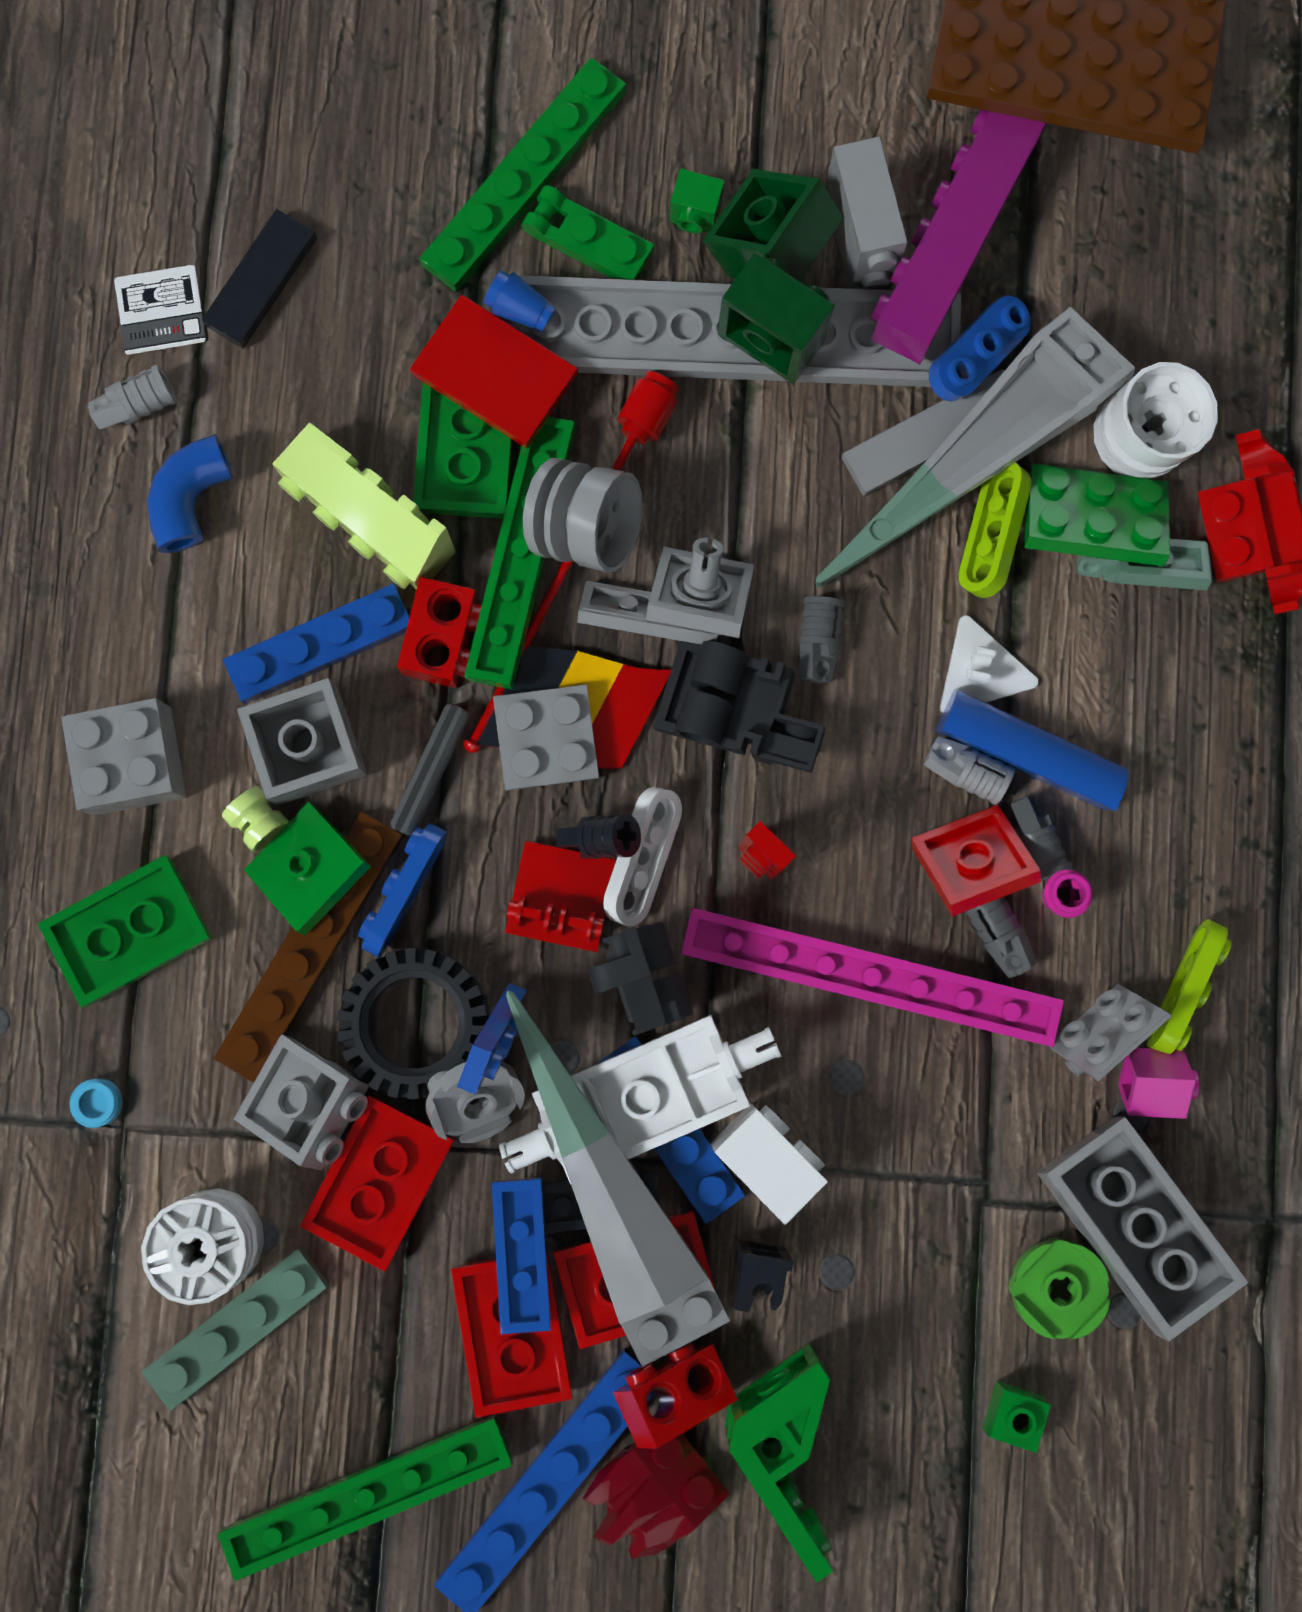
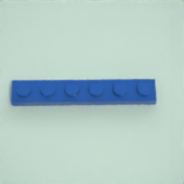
[434,1348,655,1612]

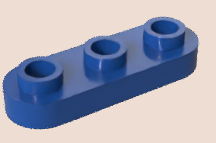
[929,296,1031,402]
[358,823,448,958]

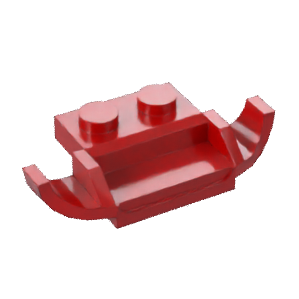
[1198,429,1302,614]

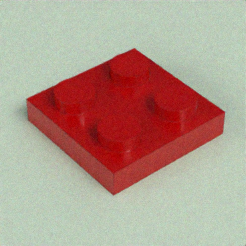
[911,805,1041,917]

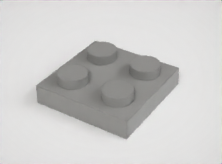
[493,685,599,791]

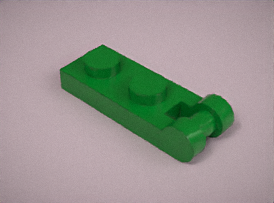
[521,185,654,280]

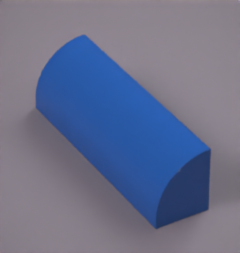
[934,689,1129,811]

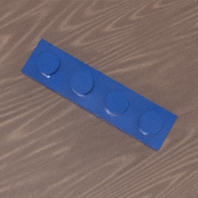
[223,583,409,704]
[596,1036,745,1224]

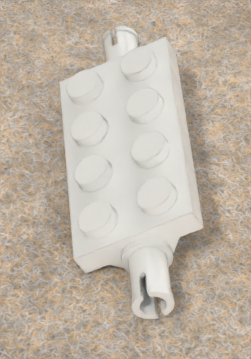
[499,1015,782,1184]

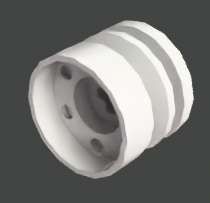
[1094,362,1218,479]
[141,1188,264,1305]

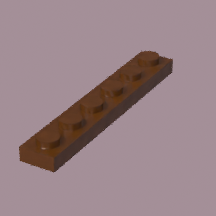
[213,811,404,1083]

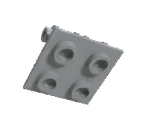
[1050,984,1172,1081]

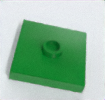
[244,802,371,936]

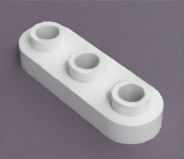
[603,787,682,926]

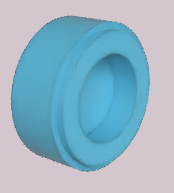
[70,1078,123,1128]

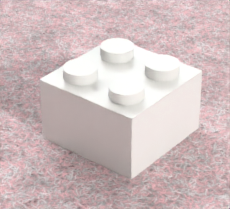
[710,1103,828,1225]

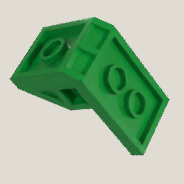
[724,1343,833,1583]

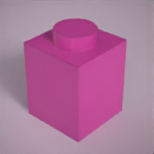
[1118,1048,1199,1119]

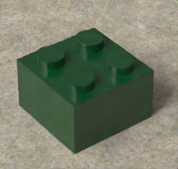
[703,169,843,282]
[718,252,835,385]

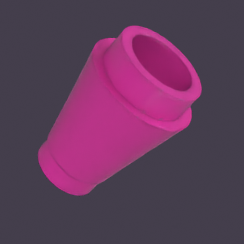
[1041,870,1092,918]

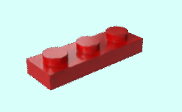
[738,821,796,880]

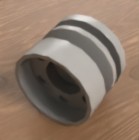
[523,458,642,572]

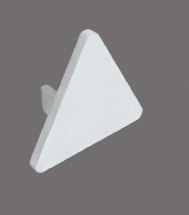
[940,616,1038,713]

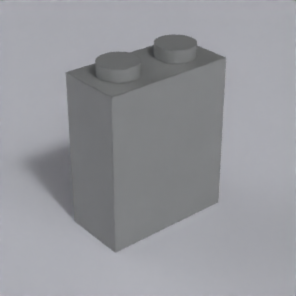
[825,136,907,290]

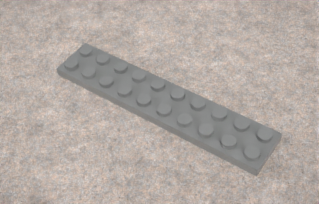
[501,275,961,387]

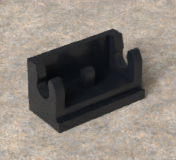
[730,1240,793,1312]

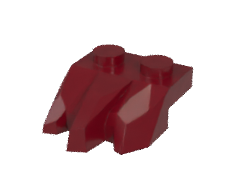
[582,1433,730,1559]

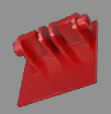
[505,841,616,953]

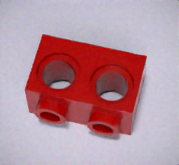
[397,577,482,688]
[613,1341,738,1449]

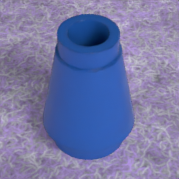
[483,270,556,332]

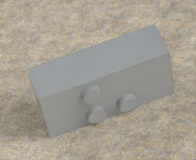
[1036,1117,1248,1342]

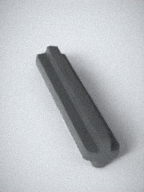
[391,703,469,836]

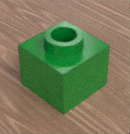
[670,168,725,234]
[982,1381,1051,1453]

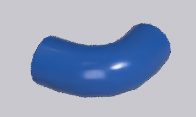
[147,434,233,553]

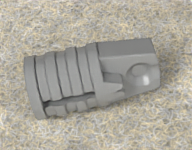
[88,364,177,429]
[924,736,1015,805]

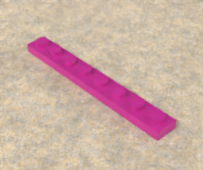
[681,908,1064,1047]

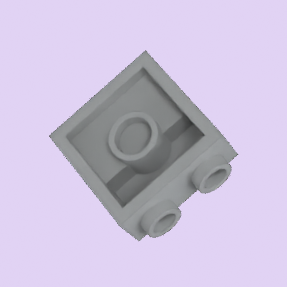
[234,1034,369,1171]

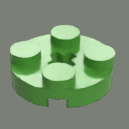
[1008,1237,1110,1339]

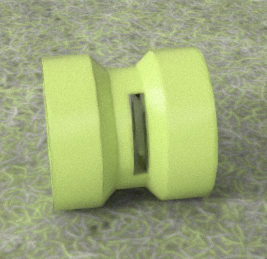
[222,786,289,853]

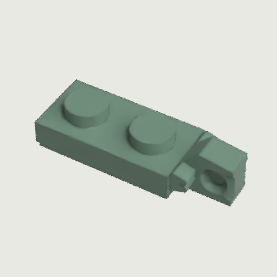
[1076,539,1212,591]

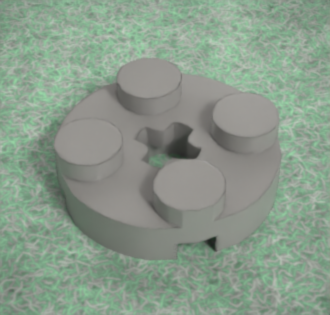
[426,1061,525,1143]

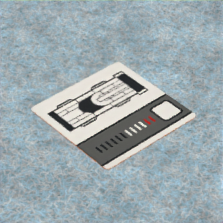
[114,265,206,355]

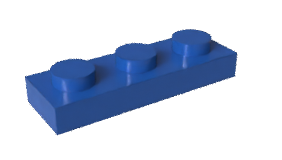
[457,983,528,1095]
[492,1177,551,1334]

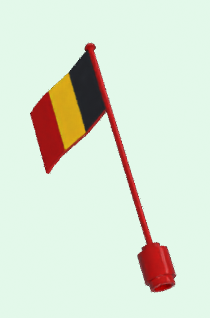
[464,371,679,769]

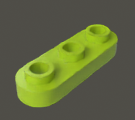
[959,462,1032,598]
[1147,919,1232,1054]

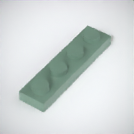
[141,1246,330,1411]

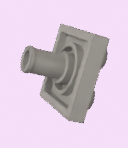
[646,538,754,638]

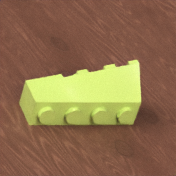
[273,422,456,590]

